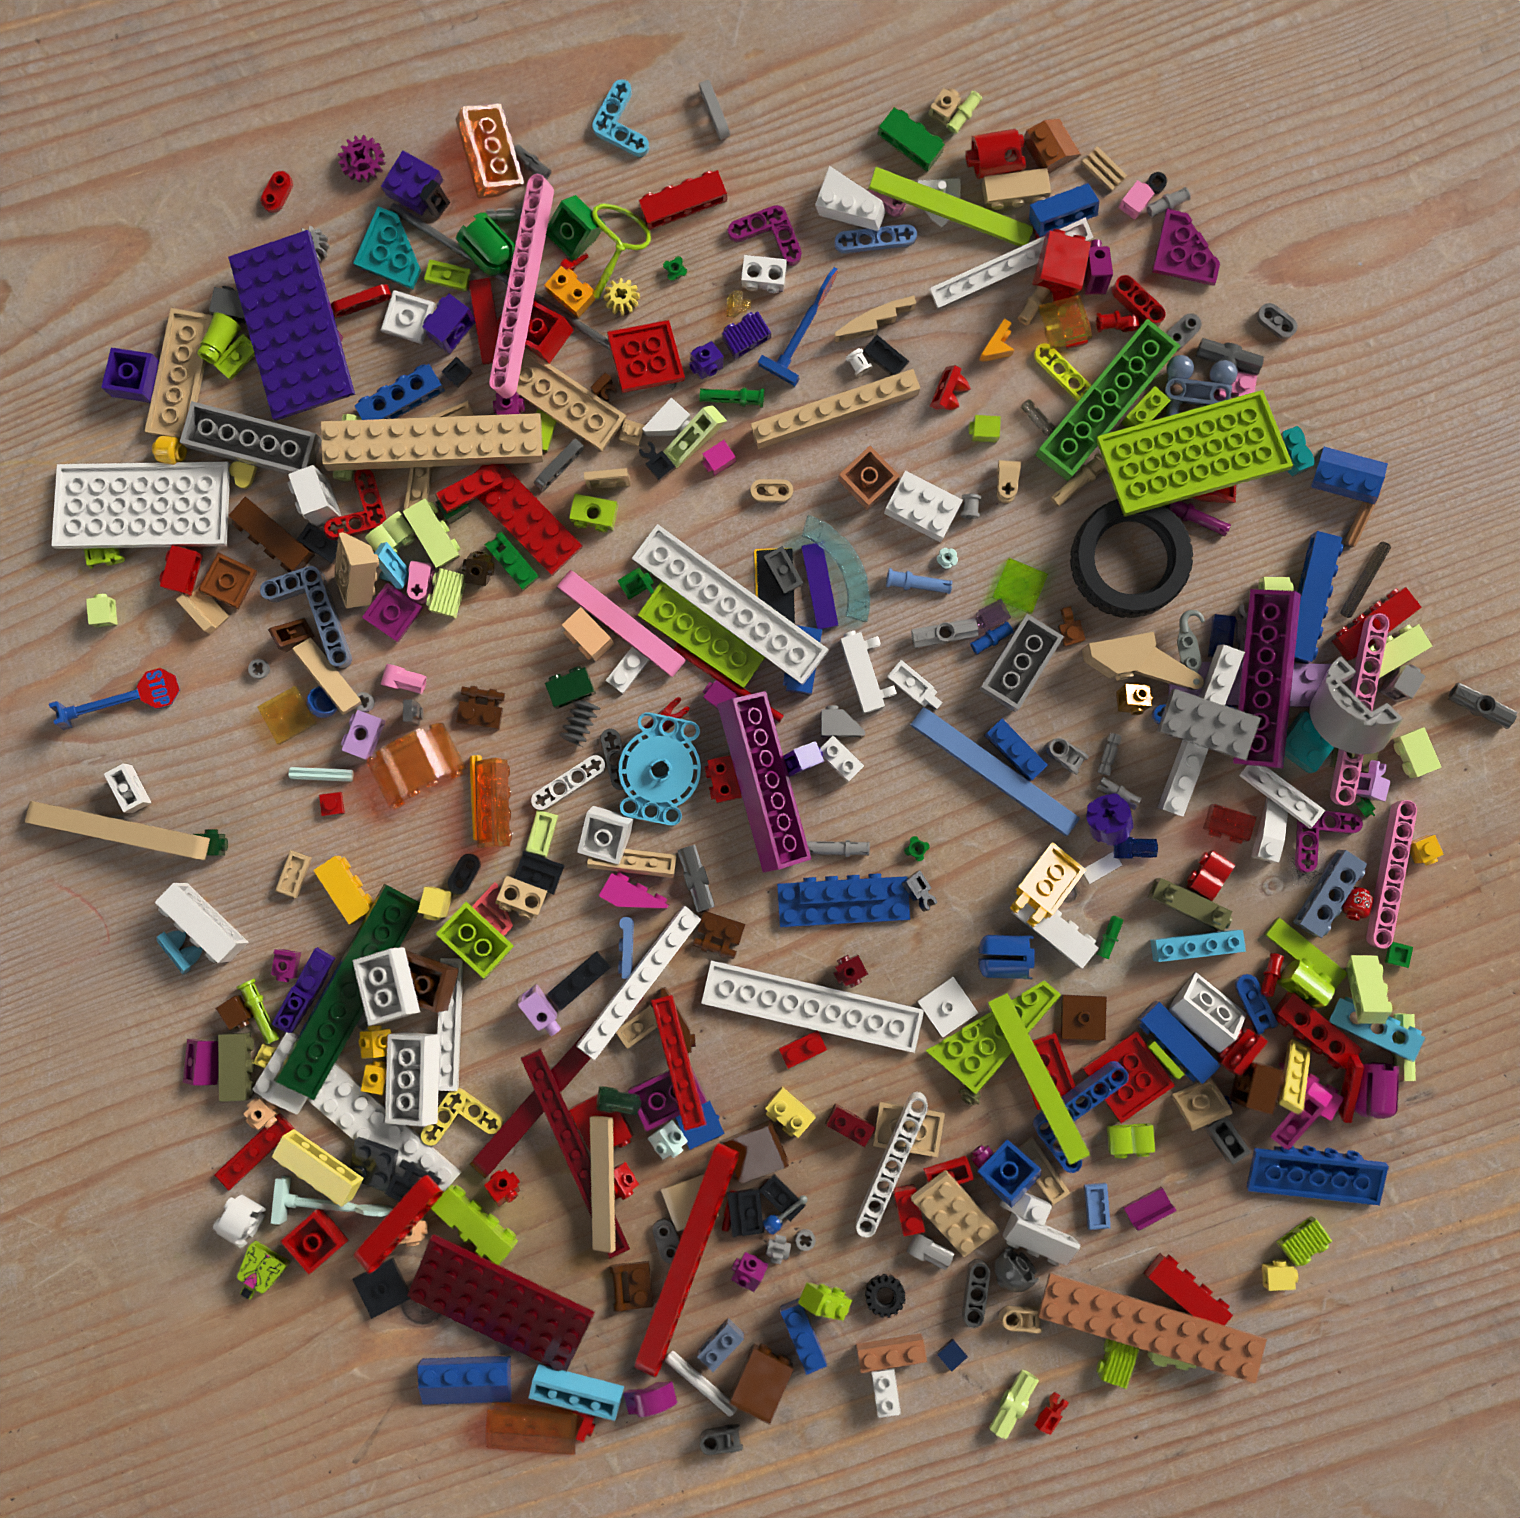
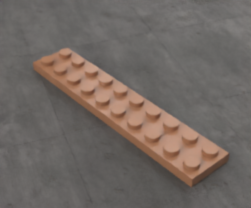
[1038,1272,1267,1384]

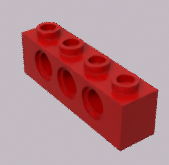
[1272,992,1363,1070]

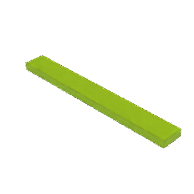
[868,167,1033,247]
[988,993,1090,1165]

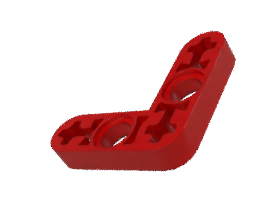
[324,469,386,540]

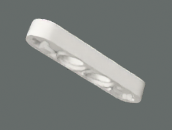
[531,755,606,810]

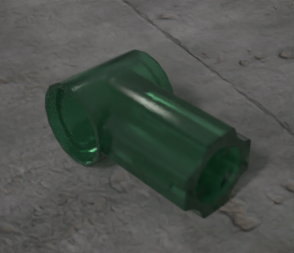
[595,1086,641,1115]

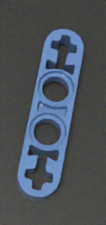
[834,224,917,253]

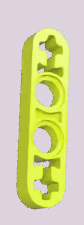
[1034,343,1092,402]

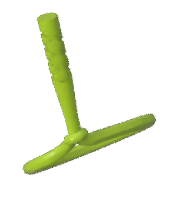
[592,204,651,299]

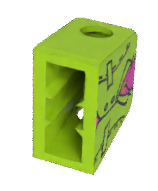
[237,1241,292,1299]

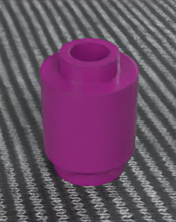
[971,1145,994,1169]

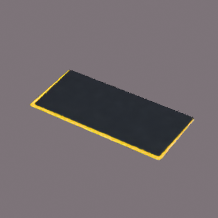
[754,548,795,624]

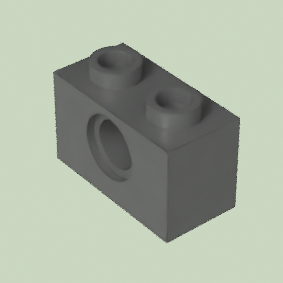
[1203,1116,1251,1165]

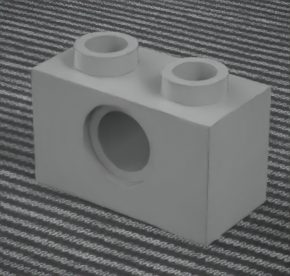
[1379,665,1426,703]

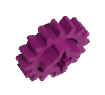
[338,135,386,183]

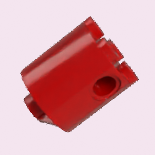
[965,128,1026,179]

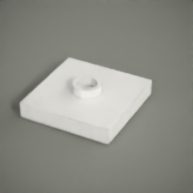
[381,290,435,344]
[917,976,978,1038]

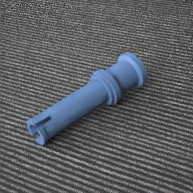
[886,568,952,594]

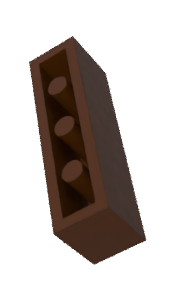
[228,497,315,573]

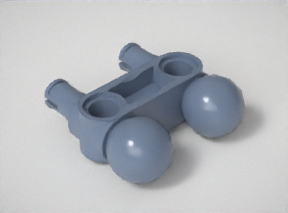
[1165,355,1238,417]

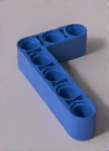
[1033,1061,1128,1173]

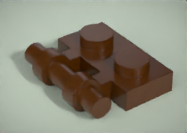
[456,686,505,730]
[693,911,745,959]

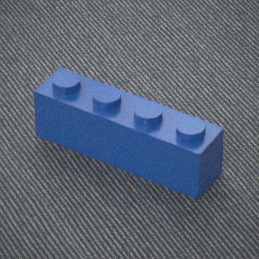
[1137,1000,1221,1084]

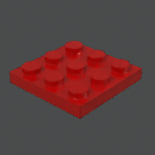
[607,320,685,393]
[1082,1031,1175,1123]

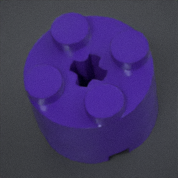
[1086,793,1134,845]

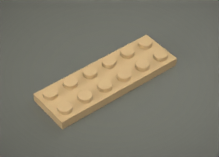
[145,308,213,439]
[516,348,626,452]

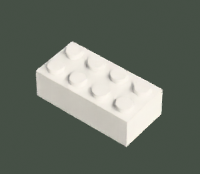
[155,883,249,963]
[385,1032,440,1126]

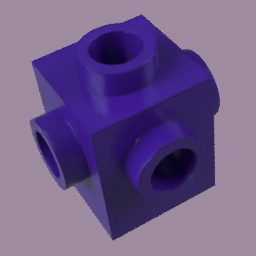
[689,341,724,380]

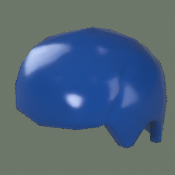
[307,686,338,718]

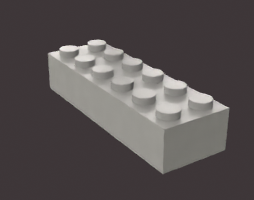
[180,401,322,474]

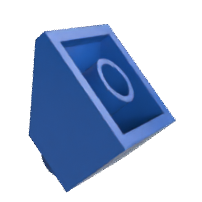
[978,1140,1041,1208]

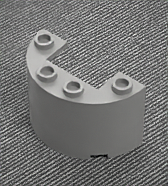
[1310,657,1403,754]

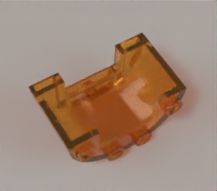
[366,723,467,810]

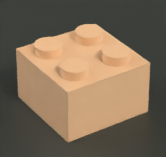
[562,607,614,661]

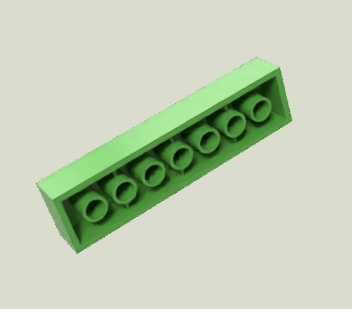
[1035,319,1181,482]

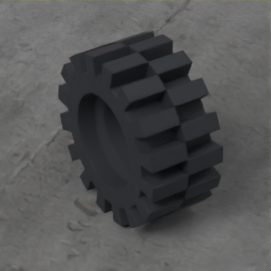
[865,1274,906,1318]

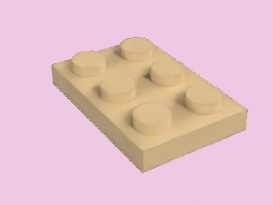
[872,1101,945,1157]

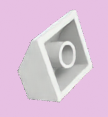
[577,806,634,865]

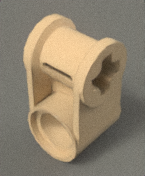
[996,460,1021,503]
[999,1306,1042,1333]

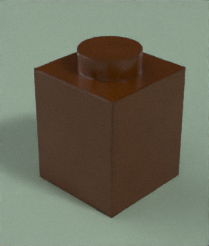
[216,995,254,1031]

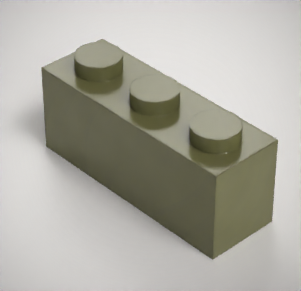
[218,1032,255,1102]

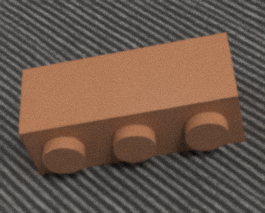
[856,1333,927,1373]

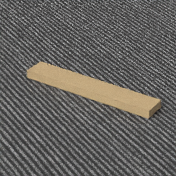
[590,1116,615,1253]

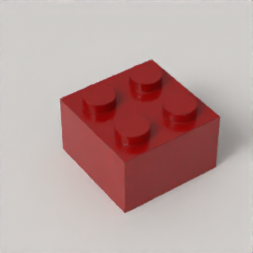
[281,1209,349,1275]

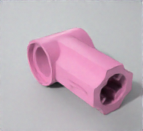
[380,664,427,694]

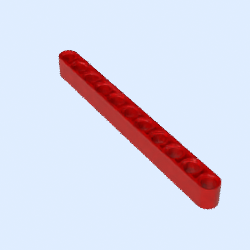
[634,1143,739,1378]

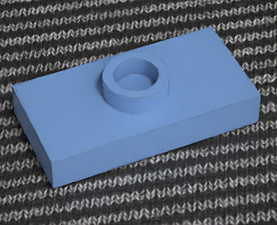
[1084,1183,1111,1230]

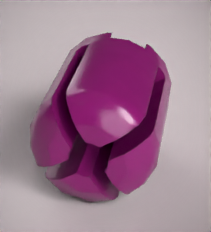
[1354,1062,1399,1119]

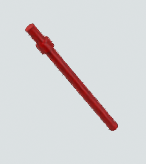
[674,644,784,723]

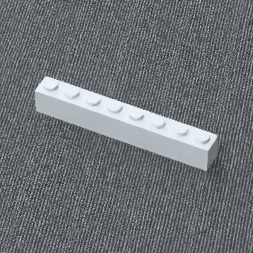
[1157,645,1245,817]

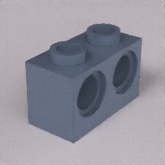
[697,1318,744,1372]

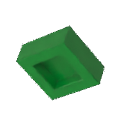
[1385,942,1413,968]

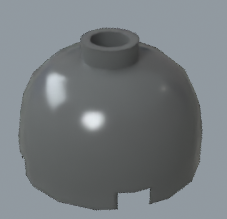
[995,1246,1039,1292]

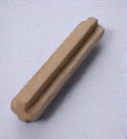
[1344,493,1381,548]

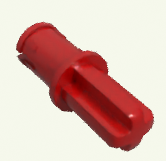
[1261,953,1284,997]

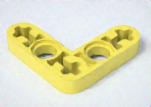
[421,1088,503,1145]

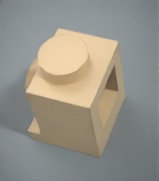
[928,88,961,126]

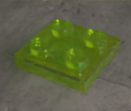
[992,558,1048,614]

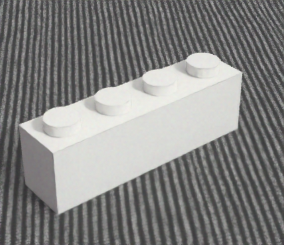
[1011,903,1099,969]

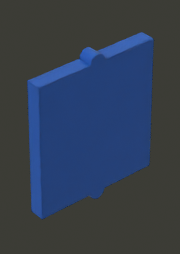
[675,1100,725,1150]

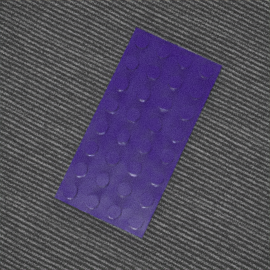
[228,230,355,421]

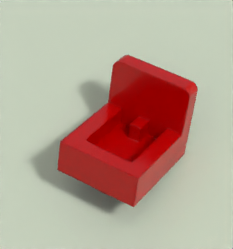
[573,1410,596,1443]

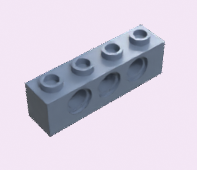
[1292,849,1367,938]

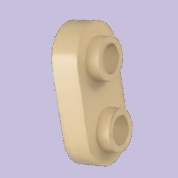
[751,479,793,502]

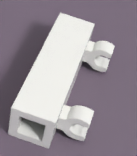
[840,631,897,715]

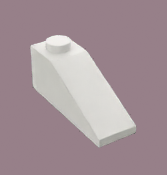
[1251,797,1288,863]

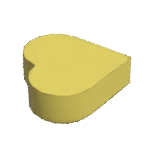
[229,461,257,489]

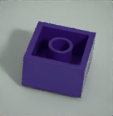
[381,150,444,216]
[422,293,475,354]
[101,347,159,403]

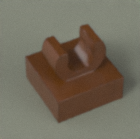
[590,372,617,402]

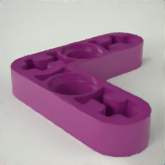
[728,205,802,266]
[1295,811,1363,873]

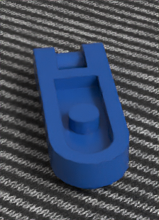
[1235,974,1278,1035]

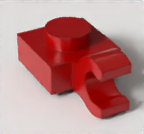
[1034,1392,1069,1435]

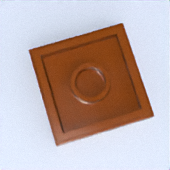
[198,552,258,610]

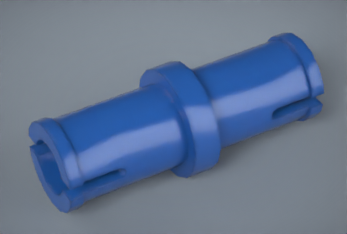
[970,621,1014,655]

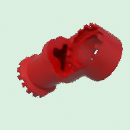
[1095,310,1140,333]

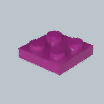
[362,583,423,643]

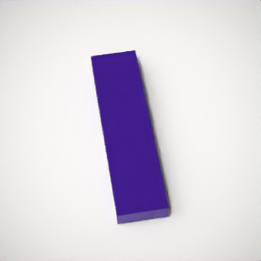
[801,542,839,629]

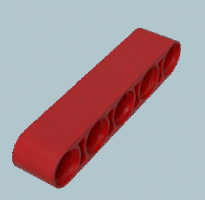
[353,1175,443,1273]

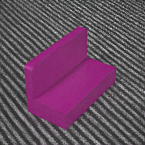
[183,1039,219,1086]
[1123,1187,1177,1231]

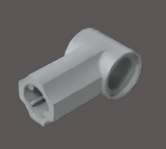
[907,1233,954,1270]

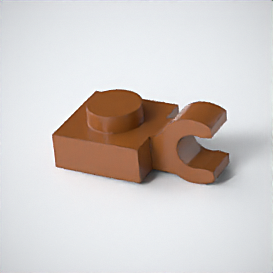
[1058,606,1086,646]

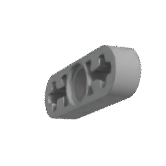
[698,79,730,140]

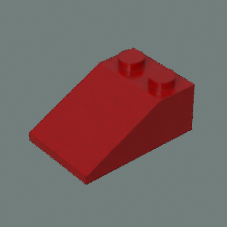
[493,301,574,364]

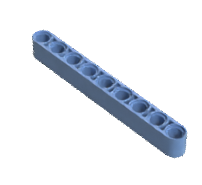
[910,707,1080,837]

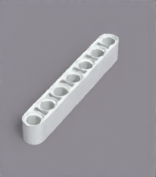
[856,1092,928,1237]

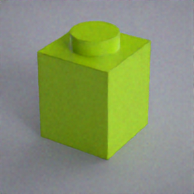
[968,415,1001,443]

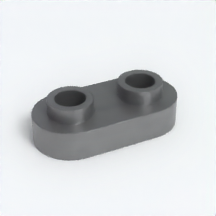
[1257,303,1297,339]
[1166,313,1201,351]
[653,1219,680,1264]

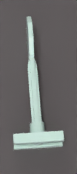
[271,1176,395,1224]

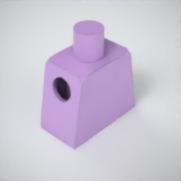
[518,984,561,1036]

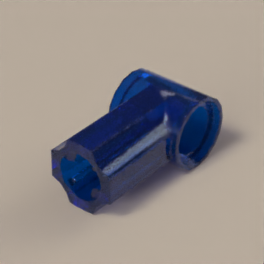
[1114,837,1158,859]

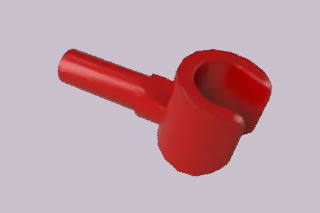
[560,253,589,271]

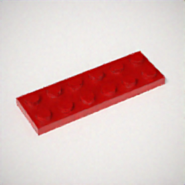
[476,464,583,576]

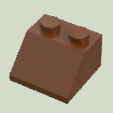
[1024,119,1081,174]

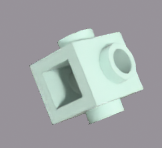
[647,1120,687,1159]

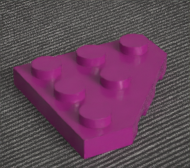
[1152,209,1220,286]

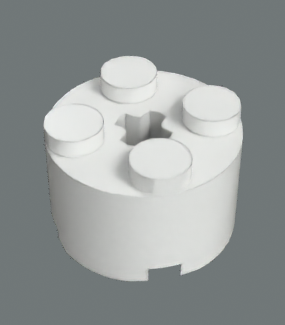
[213,1195,266,1248]

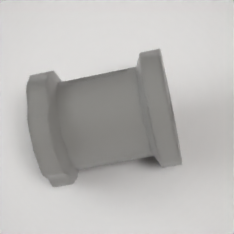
[961,494,981,519]

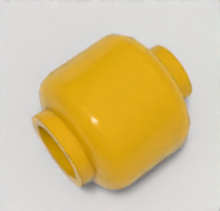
[152,436,187,465]

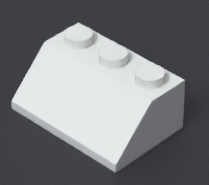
[1168,972,1247,1053]
[253,1032,308,1114]
[1002,1213,1081,1266]

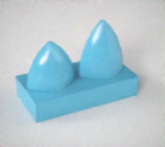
[374,542,409,589]
[157,931,203,975]

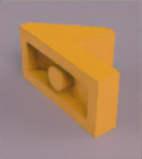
[979,318,1014,362]

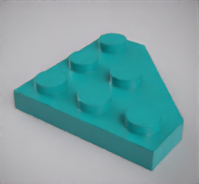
[353,206,422,290]

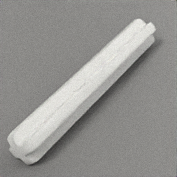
[665,1351,737,1416]

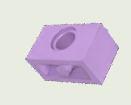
[341,710,386,761]

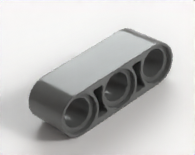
[962,1259,990,1328]

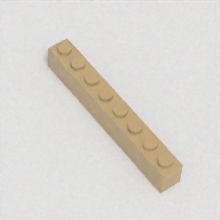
[751,369,920,449]

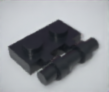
[384,1159,442,1202]

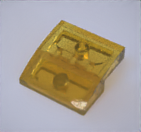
[1038,295,1092,349]

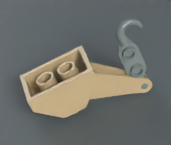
[1082,610,1205,690]

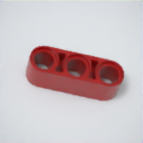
[1112,275,1166,327]

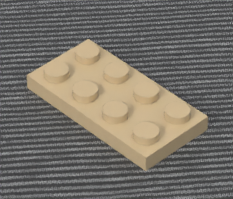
[911,1170,999,1257]

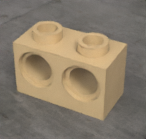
[495,876,547,920]

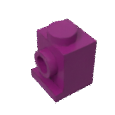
[271,949,301,982]

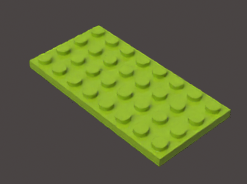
[1096,390,1293,517]

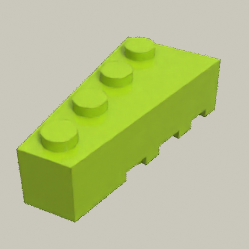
[431,1184,518,1265]

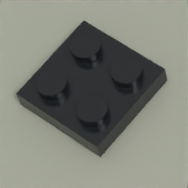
[350,1137,399,1192]

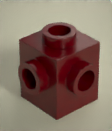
[833,954,869,988]

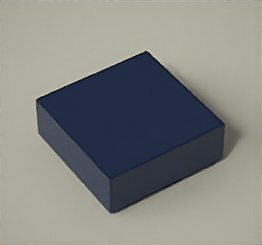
[936,1338,968,1372]

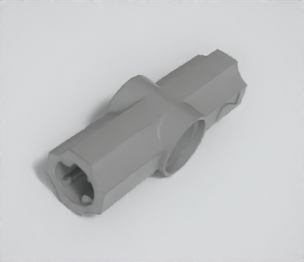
[911,618,979,648]

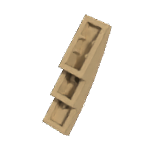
[834,295,916,343]

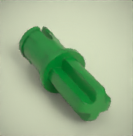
[1096,916,1124,959]

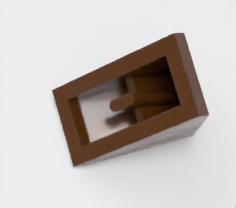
[268,618,315,652]

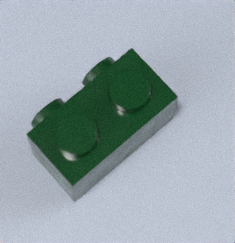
[545,666,596,709]

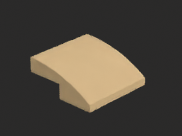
[661,1174,718,1231]

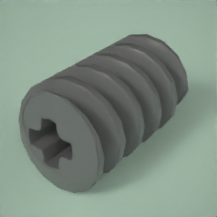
[559,699,601,747]

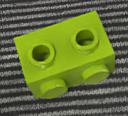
[798,1282,852,1321]

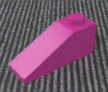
[1270,1082,1332,1150]

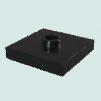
[352,1258,411,1319]

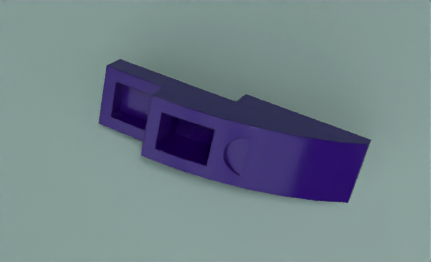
[272,947,336,1033]

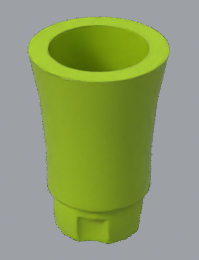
[197,312,241,364]

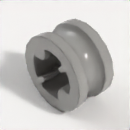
[248,659,270,679]
[356,692,375,712]
[796,1229,815,1251]

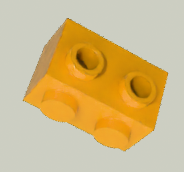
[544,266,595,319]

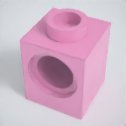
[1118,180,1154,220]

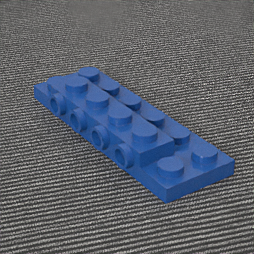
[777,873,910,927]
[1246,1146,1389,1206]

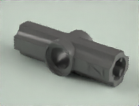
[1196,338,1264,375]
[1448,682,1517,729]
[678,845,715,912]

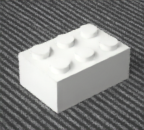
[288,465,342,528]
[884,471,963,543]
[353,948,420,1026]

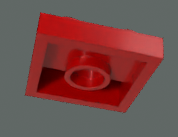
[1216,1027,1268,1076]

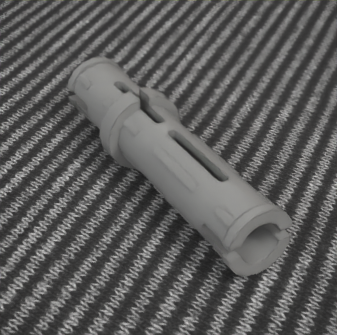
[807,840,870,857]

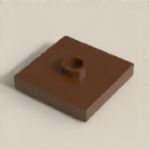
[1061,994,1107,1040]

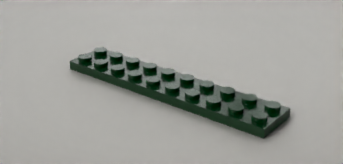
[274,884,420,1100]

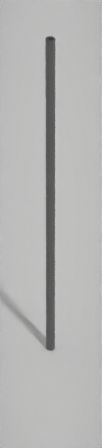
[390,203,677,390]

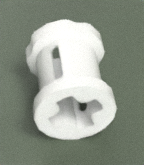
[845,348,872,377]

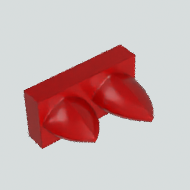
[930,365,971,410]

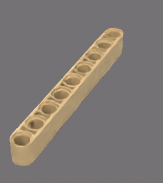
[25,801,210,860]

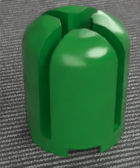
[456,212,515,276]

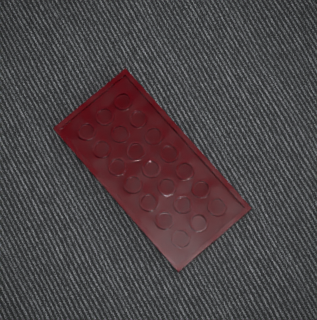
[407,1234,595,1372]

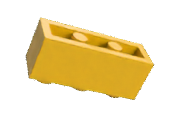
[313,856,374,925]

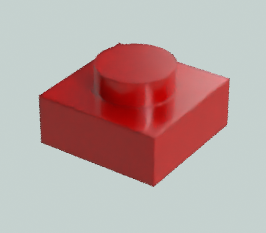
[319,792,345,816]

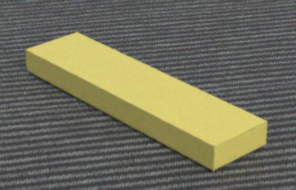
[1279,1039,1311,1115]

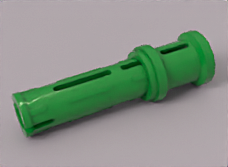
[699,387,765,408]

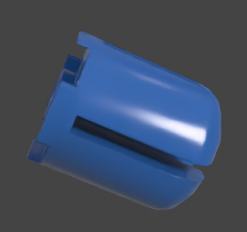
[978,935,1035,980]

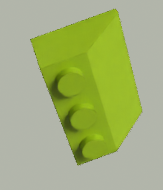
[436,902,514,979]

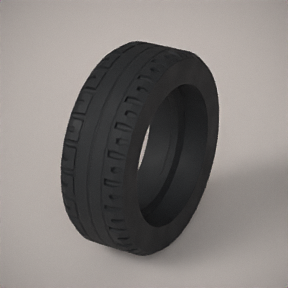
[1070,499,1193,618]

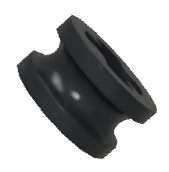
[1146,172,1167,194]

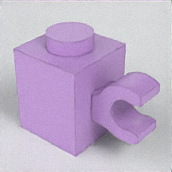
[1356,760,1390,802]

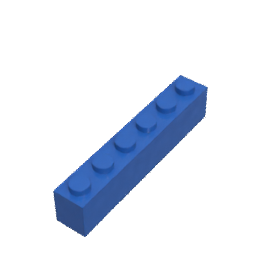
[1294,531,1343,664]

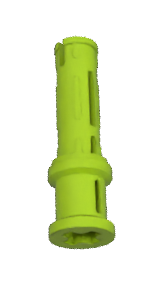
[236,978,279,1045]

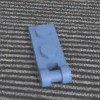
[618,917,634,979]

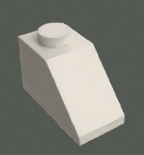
[642,398,691,437]
[999,1193,1052,1227]

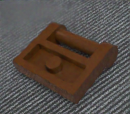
[609,1261,653,1312]

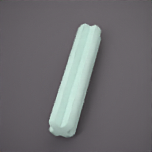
[289,767,354,782]

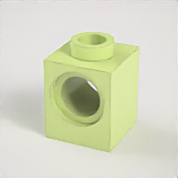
[86,594,118,627]

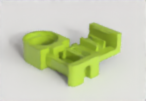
[84,548,125,569]

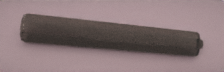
[1340,541,1391,618]

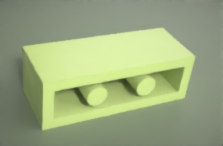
[403,499,461,568]
[1364,624,1433,678]
[1346,955,1392,1024]

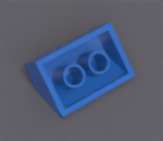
[1311,447,1388,505]

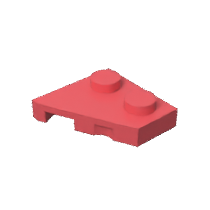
[472,882,513,936]

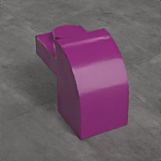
[623,1382,678,1418]

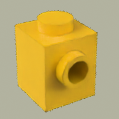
[1410,835,1444,866]
[361,1060,387,1095]

